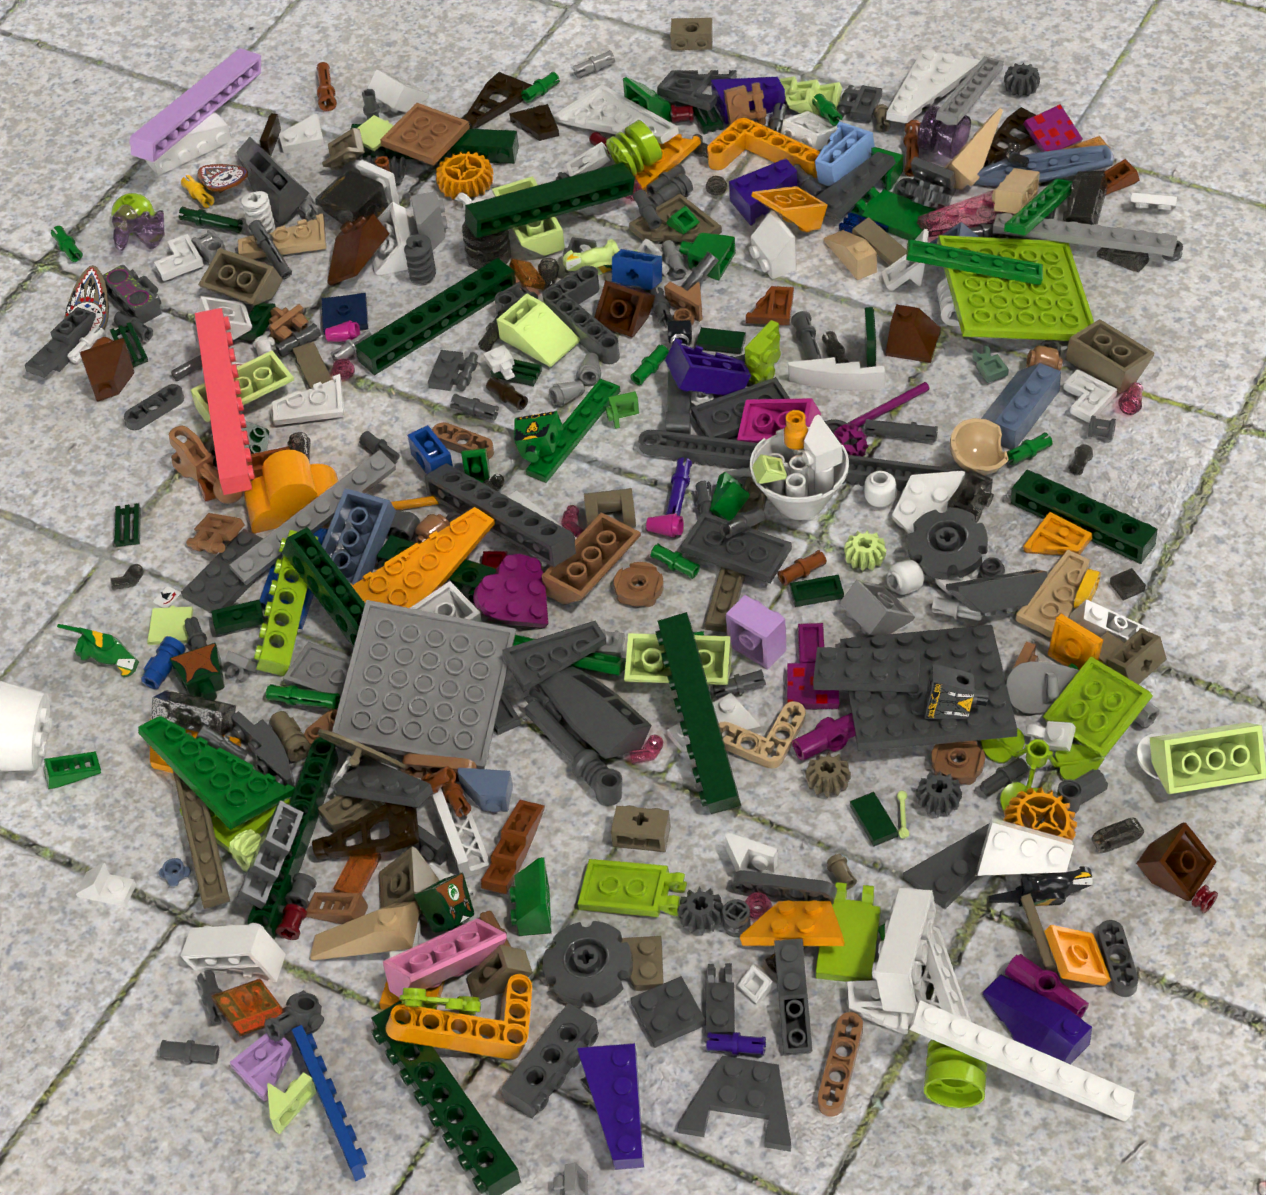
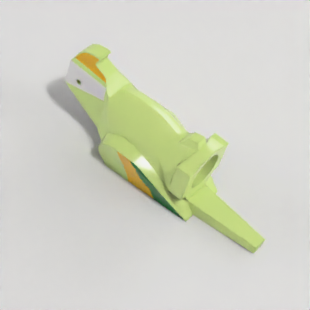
[563,239,638,275]

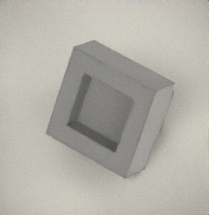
[595,629,625,657]
[225,651,258,681]
[553,1162,588,1195]

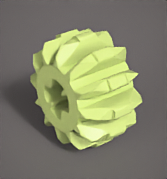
[844,530,886,572]
[229,829,261,872]

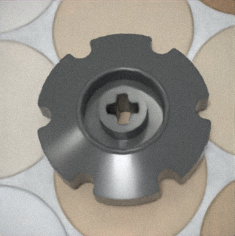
[907,507,988,580]
[543,921,633,1007]

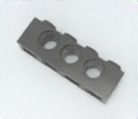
[501,1002,599,1119]

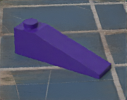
[983,974,1092,1065]

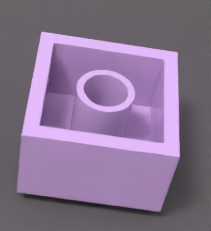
[726,595,786,670]

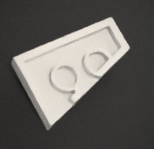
[272,374,344,426]
[667,693,761,752]

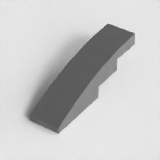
[237,801,304,909]

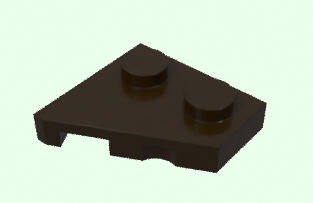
[509,104,559,141]

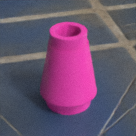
[325,320,360,342]
[646,513,684,538]

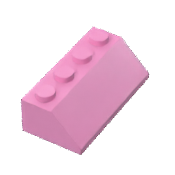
[383,918,507,997]

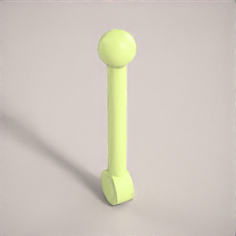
[897,790,909,839]

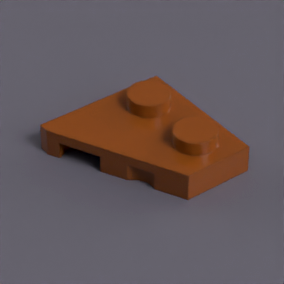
[746,286,794,325]

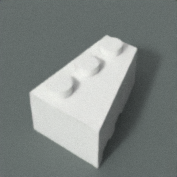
[976,817,1074,876]
[181,923,286,982]

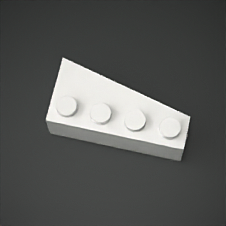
[146,112,232,176]
[872,888,936,1013]

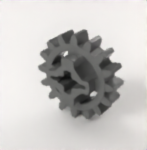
[904,180,952,209]

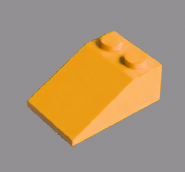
[751,186,828,232]

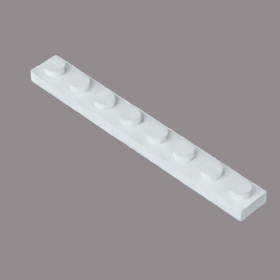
[909,1000,1135,1122]

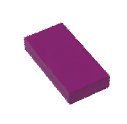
[798,623,824,663]

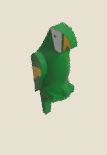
[57,624,139,677]

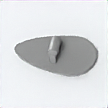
[1006,661,1079,714]

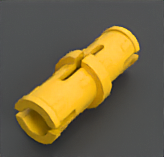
[181,175,215,208]

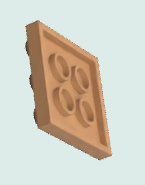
[380,103,470,166]

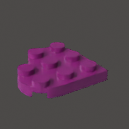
[473,554,549,628]

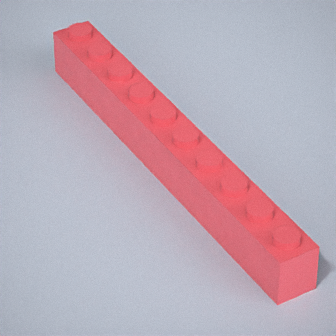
[195,308,255,495]

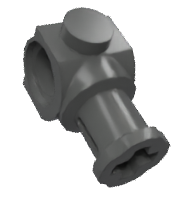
[264,990,324,1042]

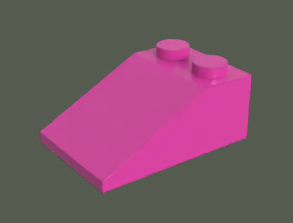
[737,398,821,443]

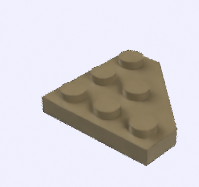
[629,194,722,242]

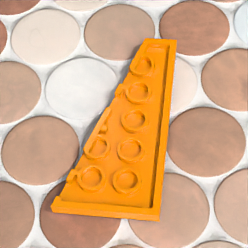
[351,507,495,608]

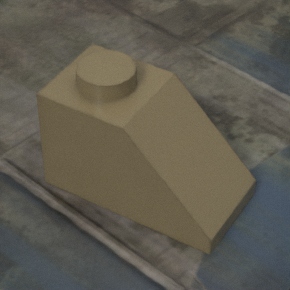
[467,945,533,1000]

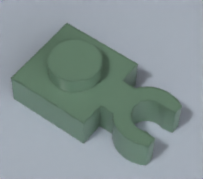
[972,345,1009,383]

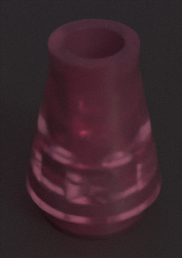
[1118,382,1143,415]

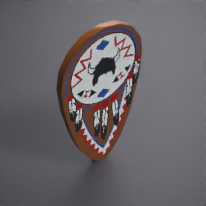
[198,164,248,193]

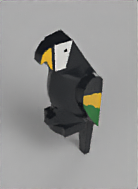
[988,866,1093,907]

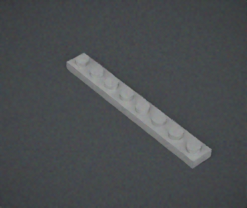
[936,56,1004,125]
[993,213,1177,256]
[230,450,396,585]

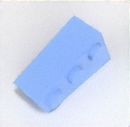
[815,121,875,187]

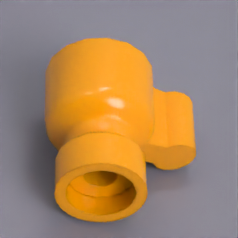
[784,410,808,450]

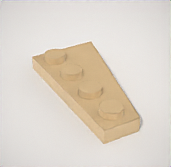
[238,213,327,259]
[1016,550,1090,638]

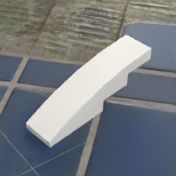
[788,357,885,390]

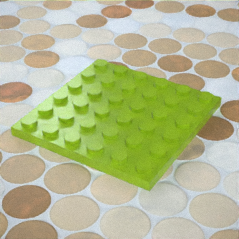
[937,235,1094,341]

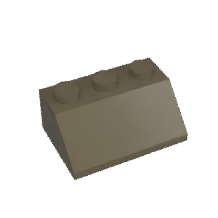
[198,248,283,306]
[1065,319,1155,394]

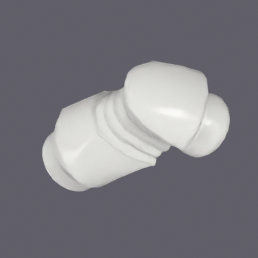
[253,335,275,357]

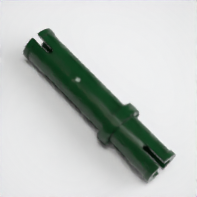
[179,206,243,233]

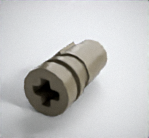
[269,711,311,762]

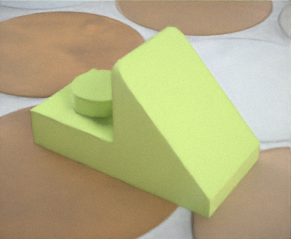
[267,1072,317,1134]

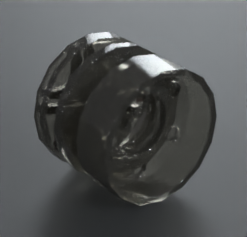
[462,222,511,270]

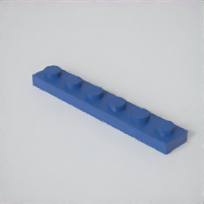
[291,1025,368,1182]

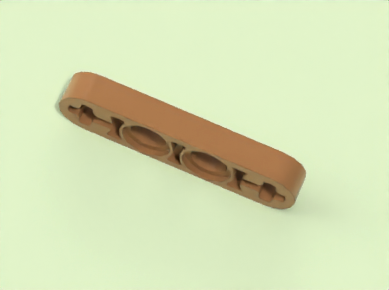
[818,1012,863,1117]

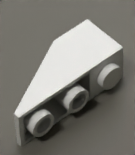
[1070,599,1152,643]

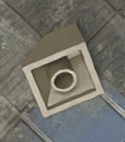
[379,846,439,915]

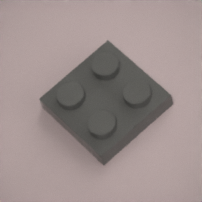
[631,976,706,1048]

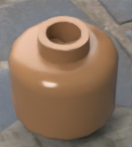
[1026,345,1063,371]
[415,514,450,544]

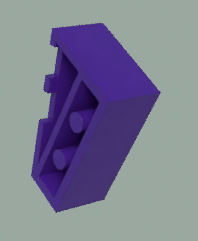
[711,76,785,125]

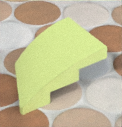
[779,76,842,118]

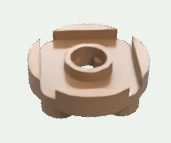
[614,562,664,607]
[931,741,985,785]

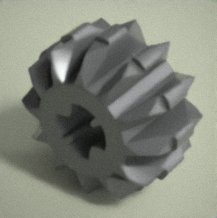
[1004,62,1040,97]
[916,771,962,817]
[677,886,724,935]

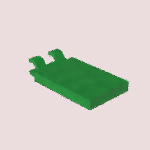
[851,186,941,240]

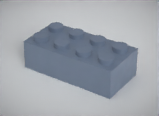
[322,488,396,585]

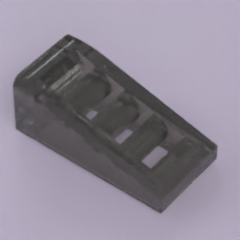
[1096,247,1149,272]

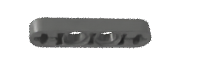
[731,870,837,904]

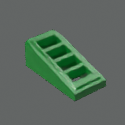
[44,751,101,789]

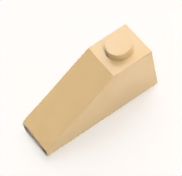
[824,230,877,280]

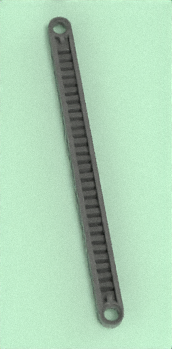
[639,430,970,495]

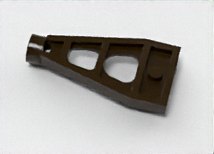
[461,72,532,129]
[984,107,1036,167]
[312,803,420,861]

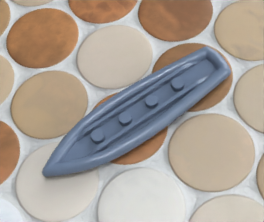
[974,145,1114,186]

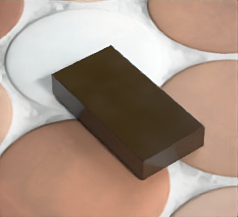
[260,113,281,156]

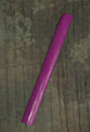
[848,382,930,428]

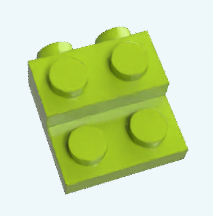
[745,320,781,385]

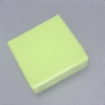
[752,454,787,484]

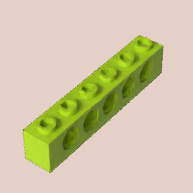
[254,530,318,676]

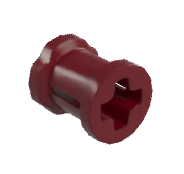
[671,105,694,124]
[276,904,307,940]

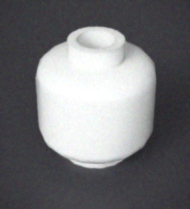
[864,471,896,507]
[886,559,924,595]

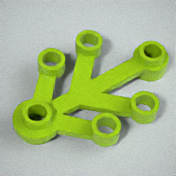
[399,988,481,1015]

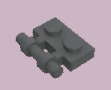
[836,85,882,122]
[910,156,956,197]
[428,350,478,391]

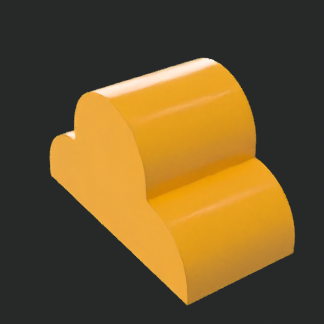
[244,450,338,534]

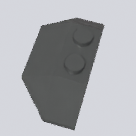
[946,569,1047,616]

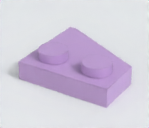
[230,1033,293,1102]

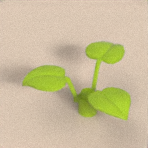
[980,728,1105,811]

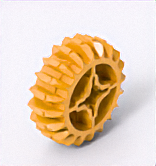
[436,151,494,200]
[1003,787,1077,840]

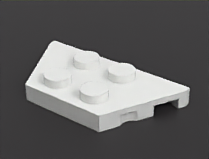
[892,471,965,534]

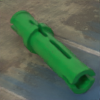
[266,684,341,710]

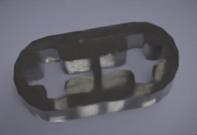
[1091,817,1144,853]

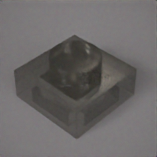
[1110,568,1146,601]

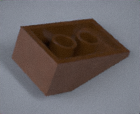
[327,214,390,285]

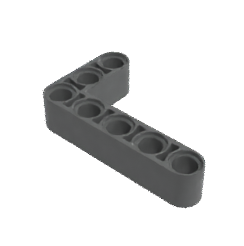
[542,266,620,364]

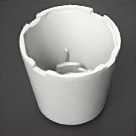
[0,681,52,771]

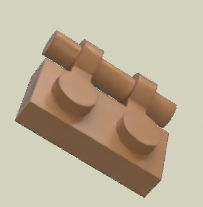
[723,83,767,126]
[186,513,245,554]

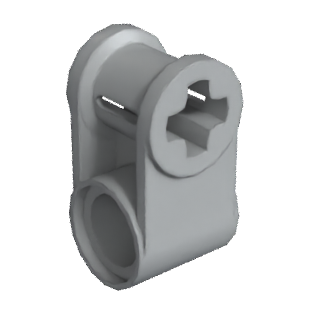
[191,229,226,264]

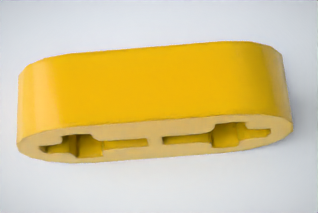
[1074,568,1101,609]

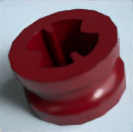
[1192,885,1218,913]

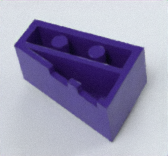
[729,158,797,226]
[665,338,751,396]

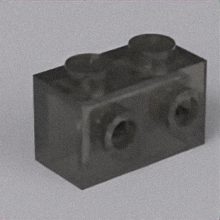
[947,470,994,523]

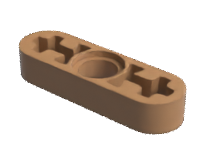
[432,422,494,459]
[400,753,477,782]

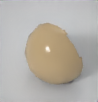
[950,418,1009,475]

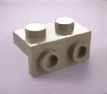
[322,128,364,170]

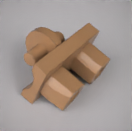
[268,304,309,342]

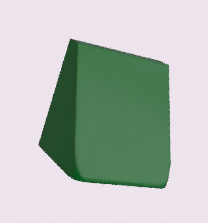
[666,205,700,235]

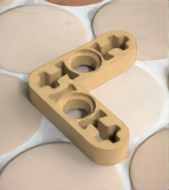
[719,702,806,769]

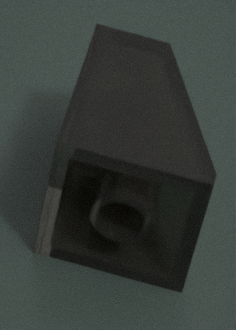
[319,170,389,225]

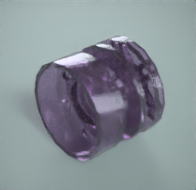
[917,105,971,159]

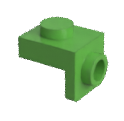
[606,391,639,429]

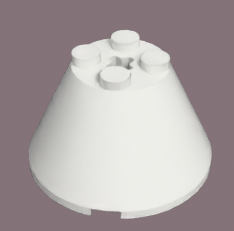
[750,427,849,521]

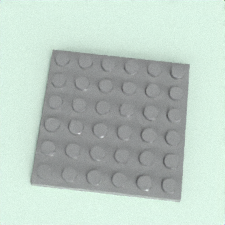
[332,600,516,769]

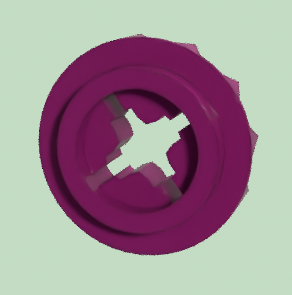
[834,424,869,457]

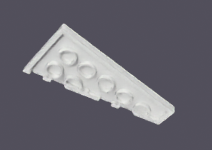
[886,50,981,123]
[553,85,679,144]

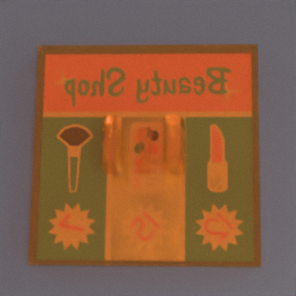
[212,979,283,1037]

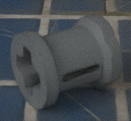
[1088,415,1116,440]
[285,873,317,909]

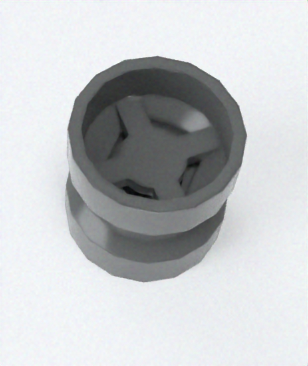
[722,899,751,937]

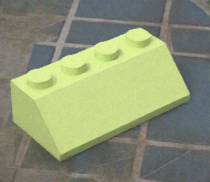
[492,176,565,256]
[191,351,294,422]
[624,633,732,685]
[1149,722,1266,794]

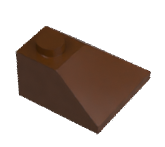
[594,280,656,337]
[886,304,941,363]
[79,338,135,402]
[1136,822,1217,901]

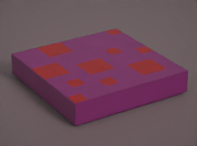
[1023,104,1083,152]
[787,663,839,709]

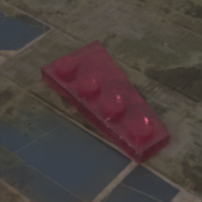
[917,190,1014,237]

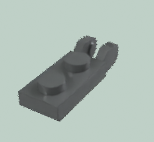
[706,963,735,1037]

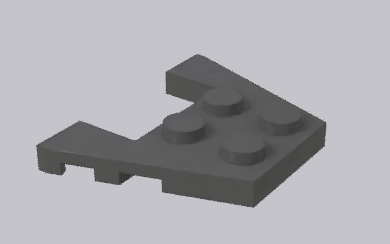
[657,70,737,111]
[678,1056,791,1152]

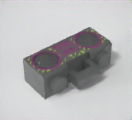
[103,265,162,324]

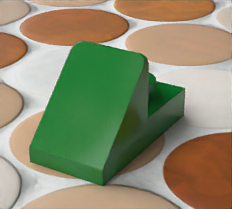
[709,472,750,521]

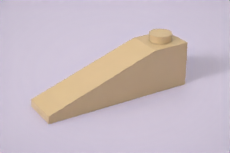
[944,108,1003,190]
[310,901,420,961]

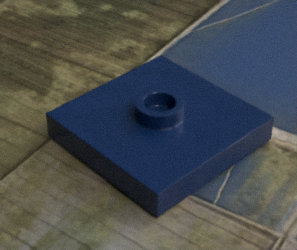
[321,293,369,335]

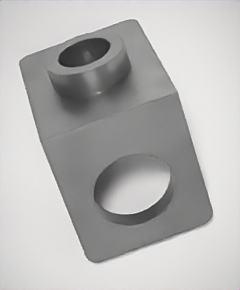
[563,237,597,273]

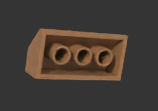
[542,512,641,605]

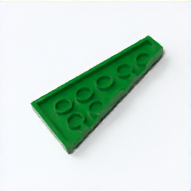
[138,716,295,830]

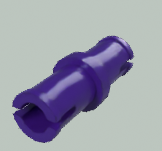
[706,1032,766,1056]

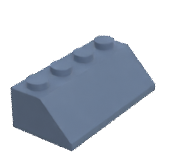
[981,363,1061,450]

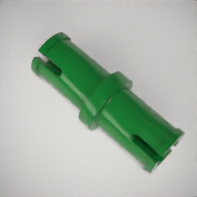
[521,72,560,103]
[812,94,843,126]
[51,226,83,262]
[630,344,669,385]
[1006,432,1053,466]
[650,543,700,579]

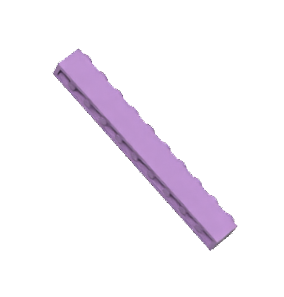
[129,48,261,162]

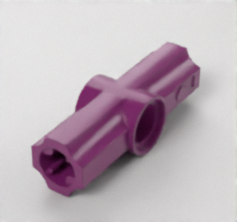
[792,713,855,760]
[1005,954,1089,1018]

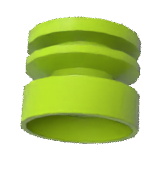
[606,120,662,176]
[924,1039,987,1108]

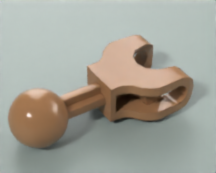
[169,425,244,504]

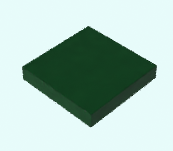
[865,307,876,367]

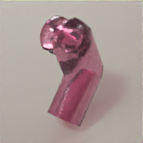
[561,505,584,538]
[630,734,663,764]

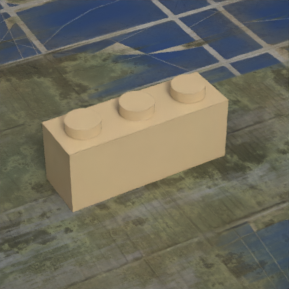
[992,168,1040,214]

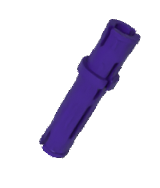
[665,457,692,516]

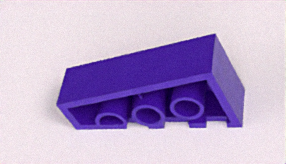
[577,1043,644,1170]

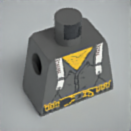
[924,664,988,719]

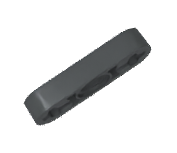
[124,384,184,430]
[1097,920,1138,997]

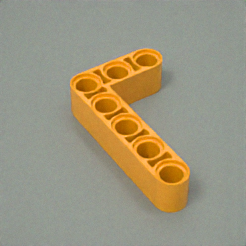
[707,118,820,179]
[386,974,532,1060]

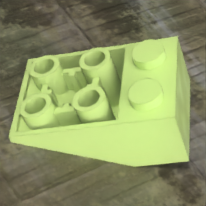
[497,294,580,367]

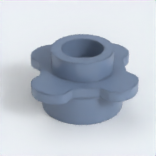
[159,858,191,886]

